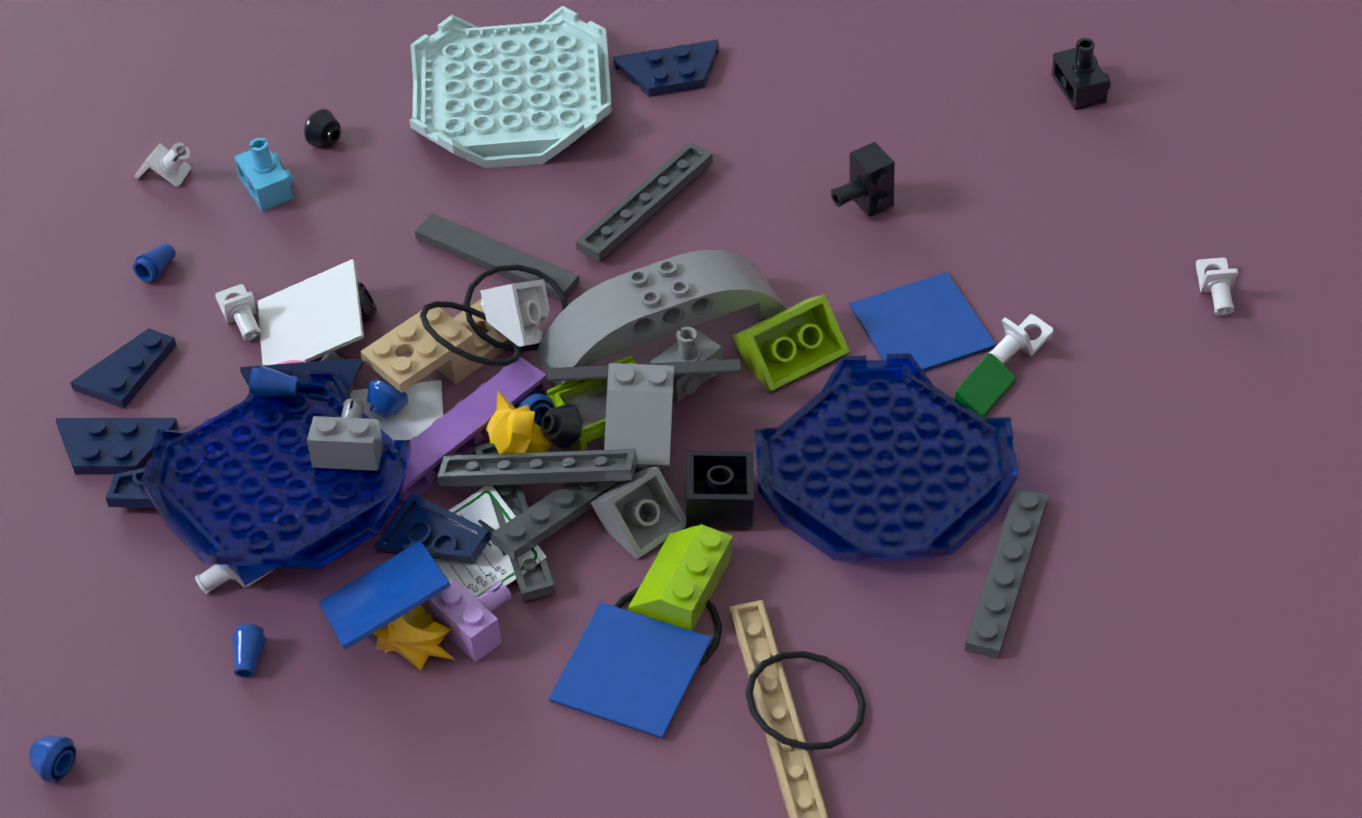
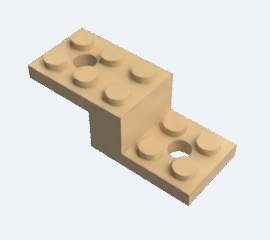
[360,299,512,393]

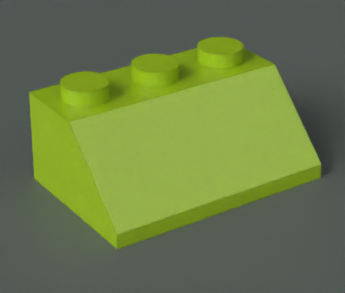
[732,295,850,391]
[628,524,733,631]

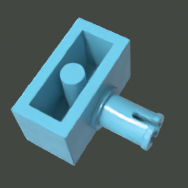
[234,138,295,211]

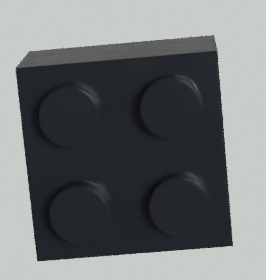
[686,450,754,527]

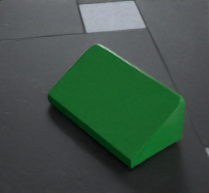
[954,353,1016,420]

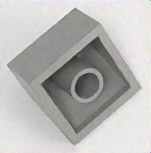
[590,467,686,559]

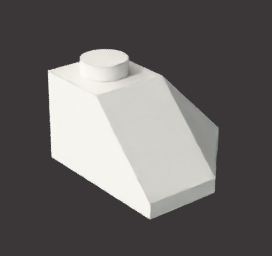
[480,279,550,347]

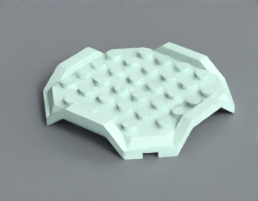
[409,6,612,169]

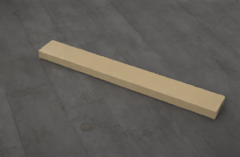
[729,600,828,818]

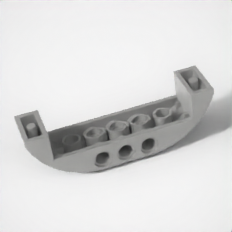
[536,250,786,388]

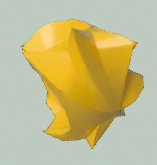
[486,391,554,454]
[373,605,455,671]

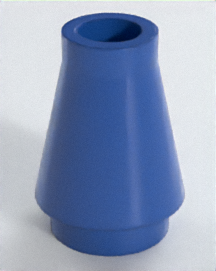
[133,243,176,282]
[249,366,298,397]
[232,624,266,678]

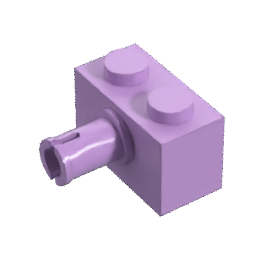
[428,579,512,663]

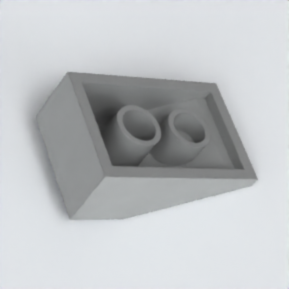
[604,363,674,469]

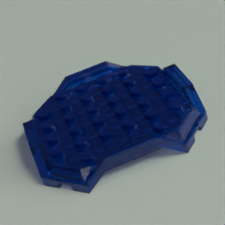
[755,353,1018,561]
[141,367,411,569]

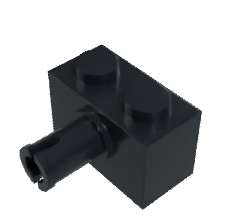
[1052,38,1111,110]
[831,142,895,217]

